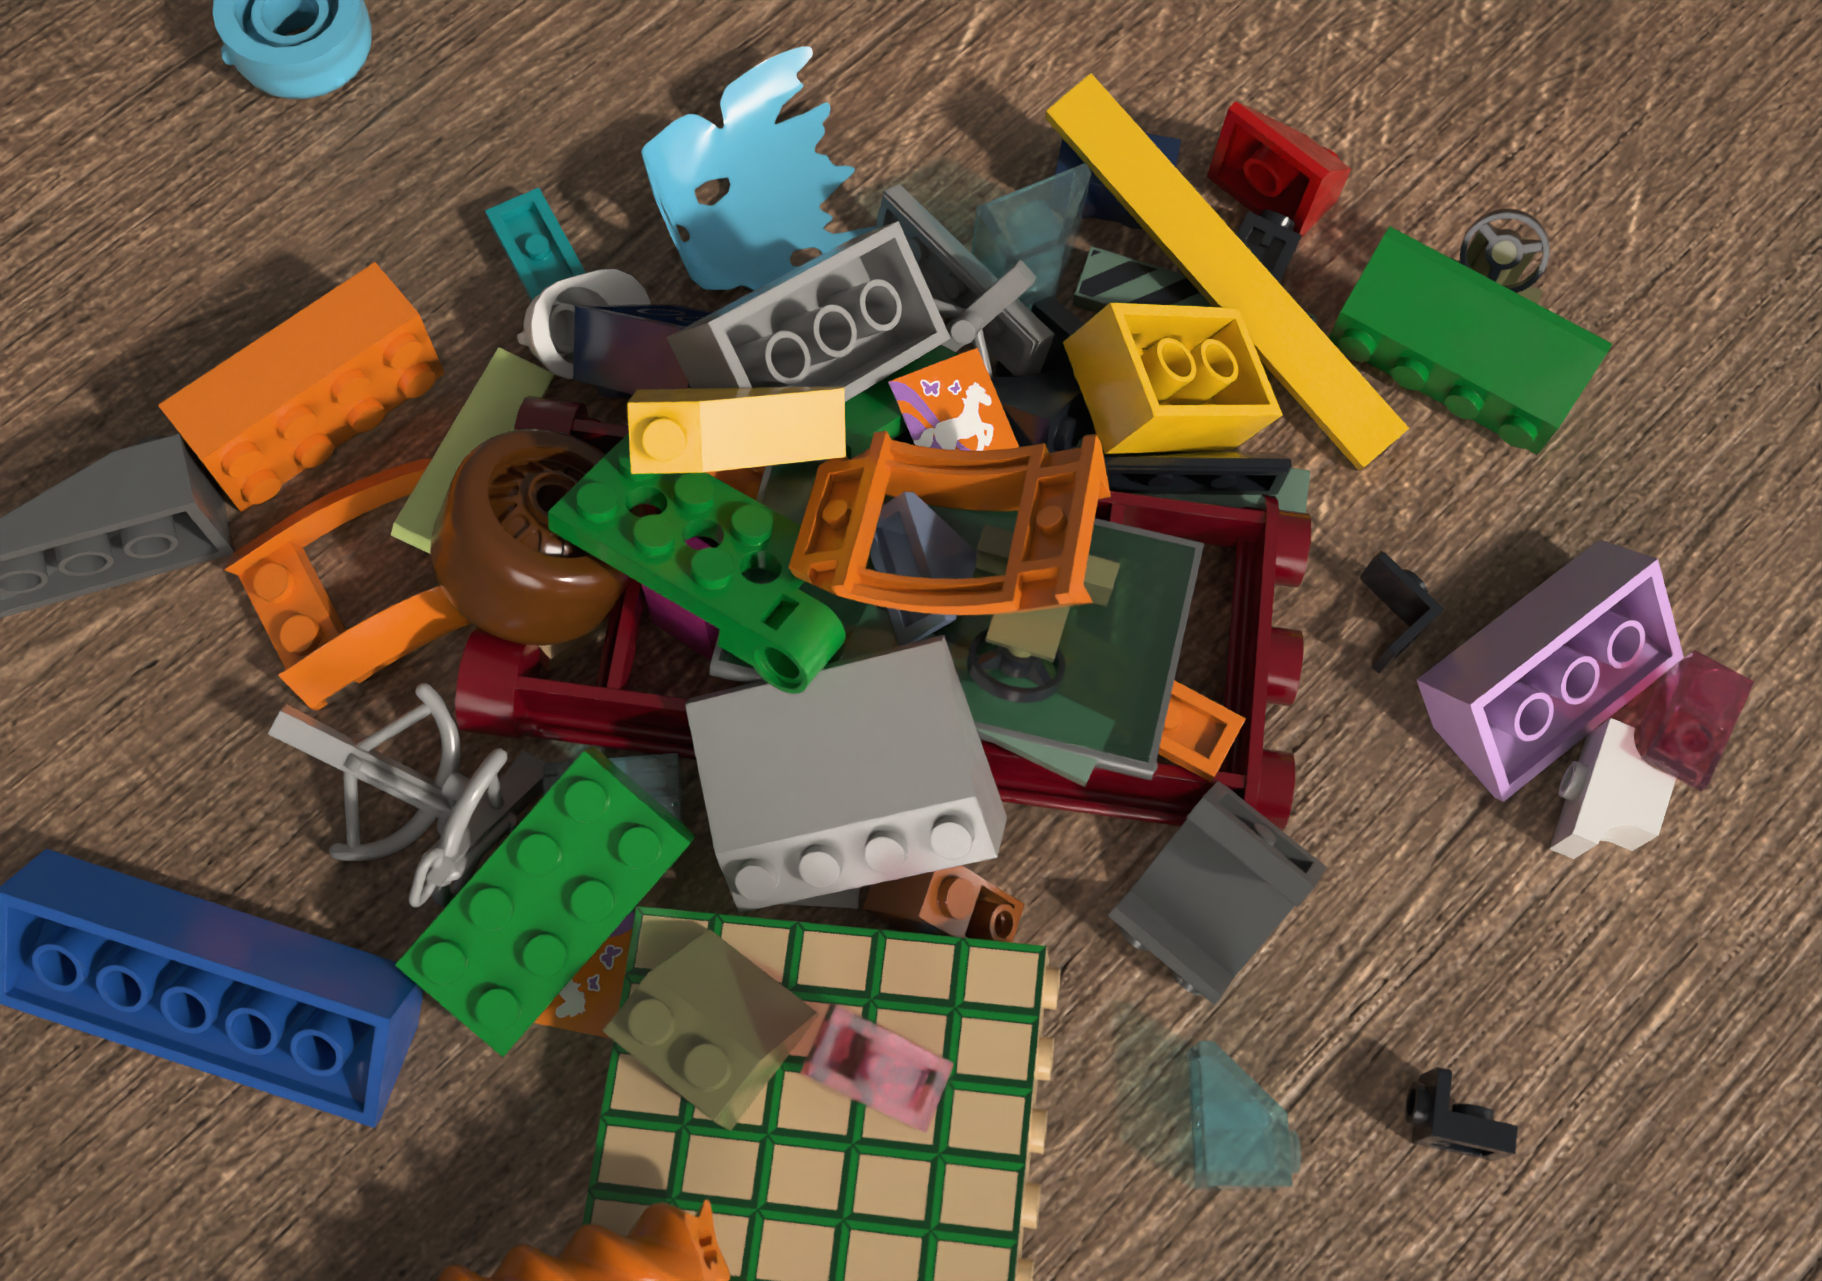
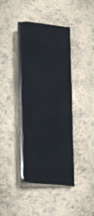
[1102,450,1292,495]

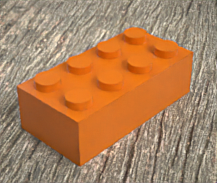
[158,262,445,513]

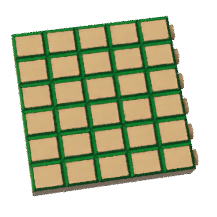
[582,906,1060,1281]

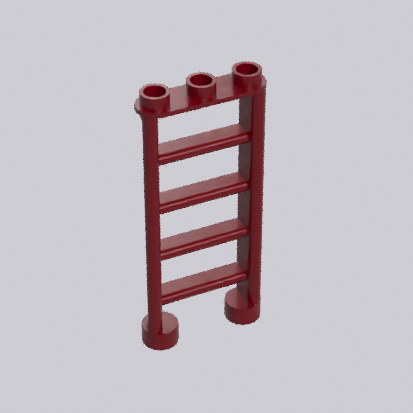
[455,396,1311,831]

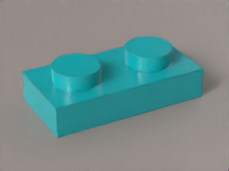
[485,187,586,302]

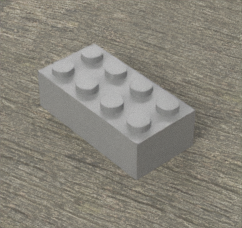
[666,221,951,402]

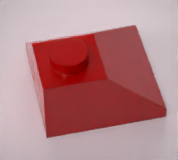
[1207,101,1351,237]

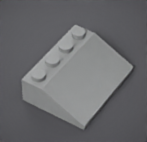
[685,635,1007,913]

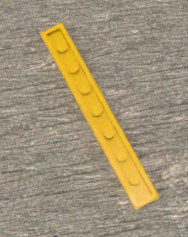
[1045,73,1410,471]

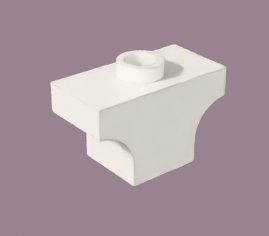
[1549,718,1676,859]

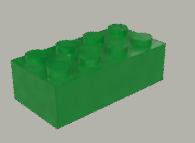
[395,746,696,1057]

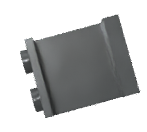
[1108,781,1327,1005]

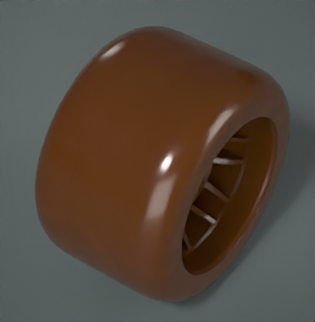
[430,429,646,646]

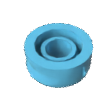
[212,0,372,99]

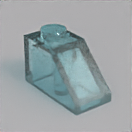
[1188,1041,1301,1190]

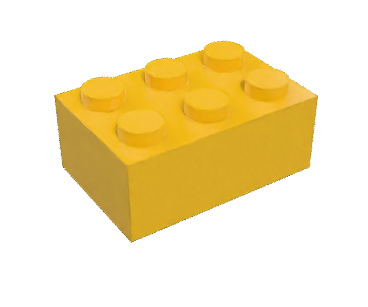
[1063,303,1283,454]

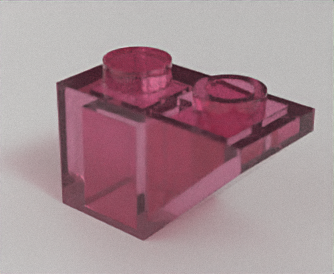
[1638,650,1754,792]

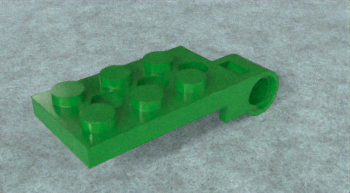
[548,433,846,694]

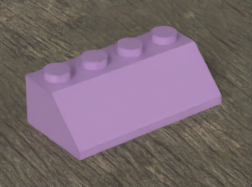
[1417,539,1684,802]

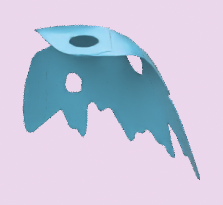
[641,46,875,290]

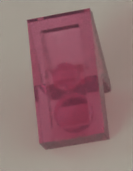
[800,1004,954,1133]

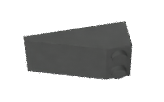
[0,434,235,618]

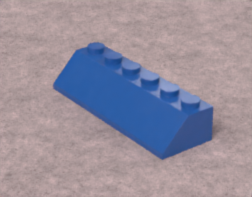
[0,849,424,1128]

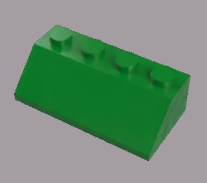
[1328,226,1612,455]

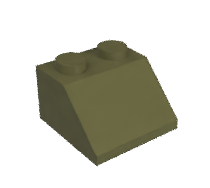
[603,929,819,1131]

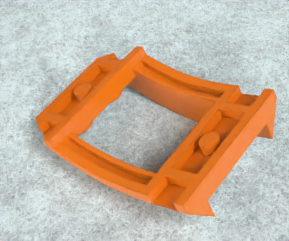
[789,430,1111,615]
[224,459,471,711]

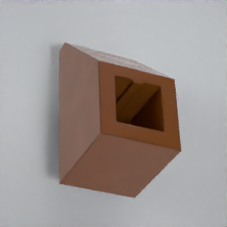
[863,865,1025,942]

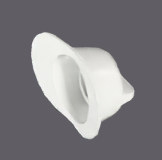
[516,269,651,379]

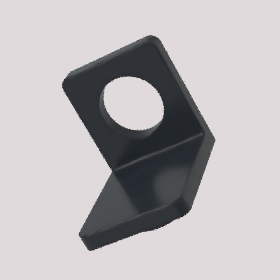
[1360,551,1444,674]

